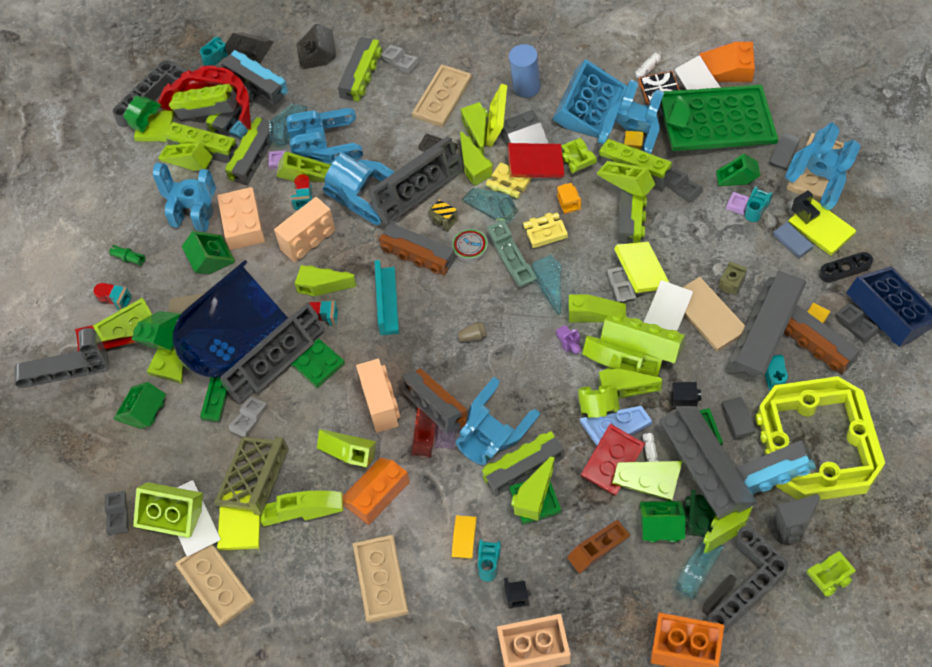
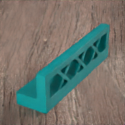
[374,260,399,336]

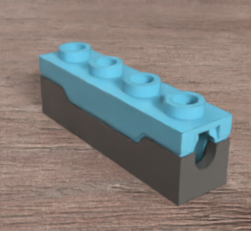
[221,50,288,105]
[736,440,816,495]

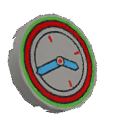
[452,229,488,262]

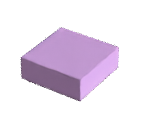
[268,150,286,169]
[726,192,750,215]

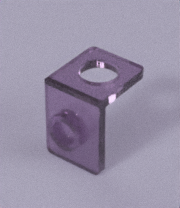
[435,424,456,449]

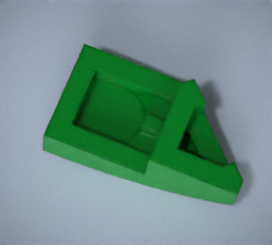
[668,96,691,130]

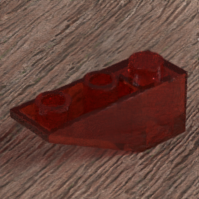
[411,407,436,457]

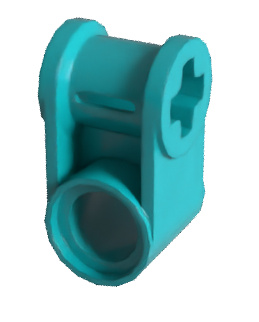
[200,36,232,66]
[745,186,773,222]
[765,354,788,391]
[478,539,501,582]

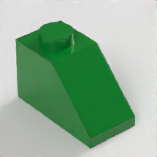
[716,153,761,187]

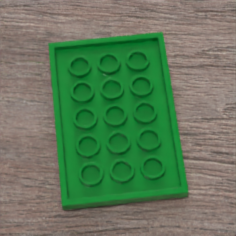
[660,85,778,151]

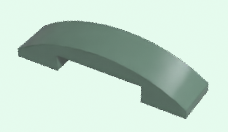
[487,220,537,287]

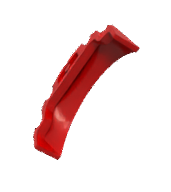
[157,66,251,130]

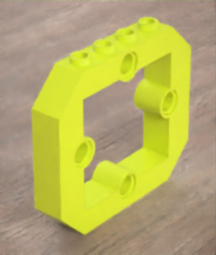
[755,376,885,500]

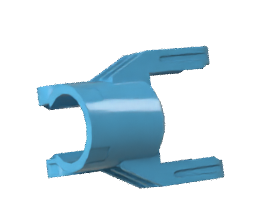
[597,79,664,154]
[286,108,363,164]
[785,122,861,210]
[322,152,394,225]
[153,162,217,232]
[456,376,541,465]

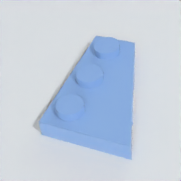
[580,406,652,446]

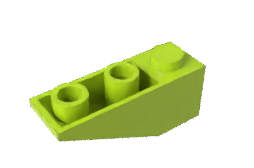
[460,131,493,186]
[294,265,357,297]
[317,429,376,467]
[703,506,753,554]

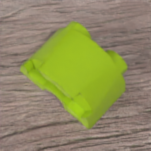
[561,137,597,173]
[577,385,620,418]
[806,551,856,597]

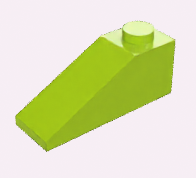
[460,102,489,156]
[158,142,213,171]
[276,151,331,182]
[597,161,655,197]
[569,294,626,323]
[598,368,662,399]
[511,456,555,521]

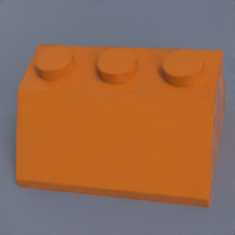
[343,458,410,525]
[651,613,724,667]

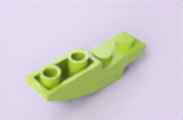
[582,336,662,377]
[261,490,343,527]

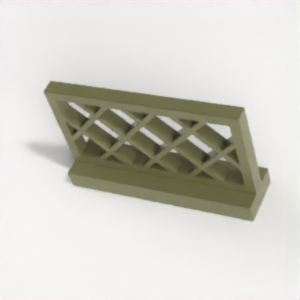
[214,437,289,515]

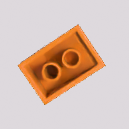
[699,42,755,82]

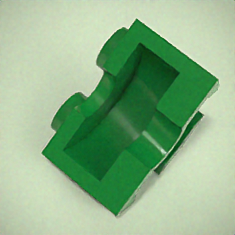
[124,96,161,133]

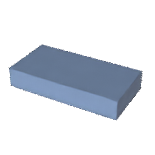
[773,222,813,259]

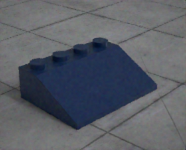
[846,266,932,347]

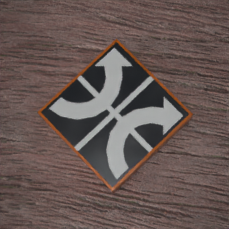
[639,71,679,105]

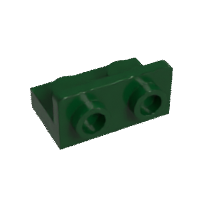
[685,490,715,537]

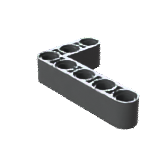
[112,60,188,127]
[14,328,108,388]
[708,526,788,634]

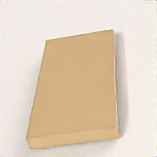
[412,64,472,127]
[787,133,844,201]
[682,277,745,352]
[353,535,409,623]
[175,544,255,628]

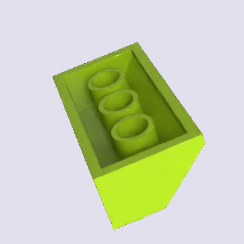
[600,312,685,363]

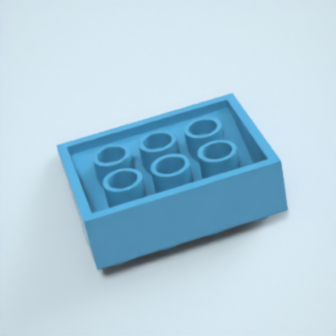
[552,59,627,138]

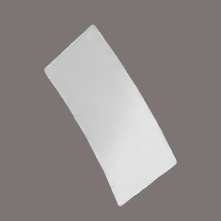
[675,56,720,90]
[644,280,693,331]
[177,480,220,556]

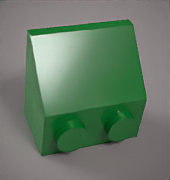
[181,231,235,274]
[131,311,181,351]
[113,382,166,429]
[640,501,685,543]

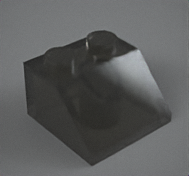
[297,23,336,70]
[225,33,273,64]

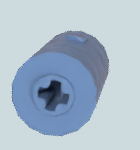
[509,44,541,98]

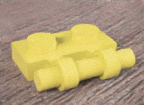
[486,162,532,199]
[523,212,568,248]

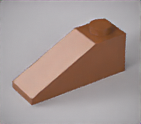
[567,519,631,574]

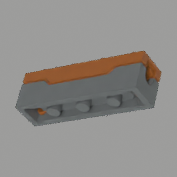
[379,223,456,276]
[784,305,860,375]
[401,368,468,433]

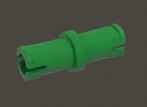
[109,245,146,266]

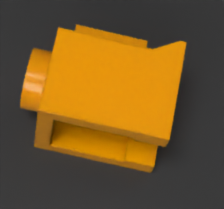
[557,183,581,214]

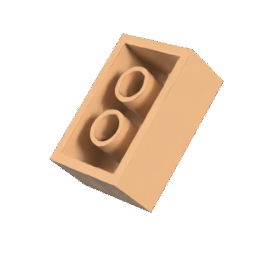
[217,187,265,250]
[274,197,335,263]
[356,358,400,433]
[497,614,571,667]

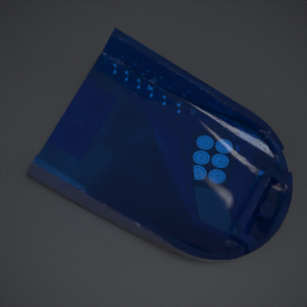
[172,260,288,377]

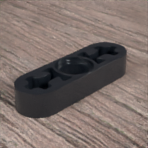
[819,252,873,283]

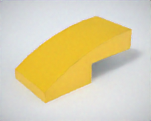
[451,515,477,558]

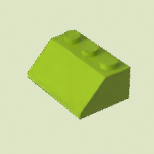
[133,482,203,538]

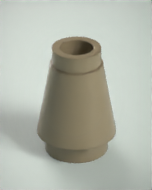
[458,321,487,342]

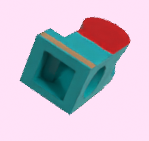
[291,174,312,210]
[93,283,132,310]
[303,301,338,326]

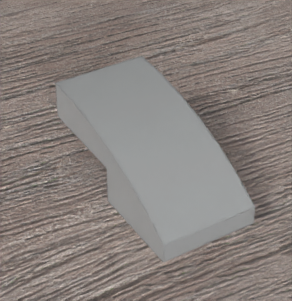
[380,45,419,73]
[607,266,636,302]
[229,396,267,437]

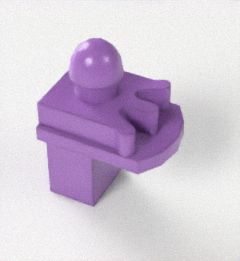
[556,325,581,354]

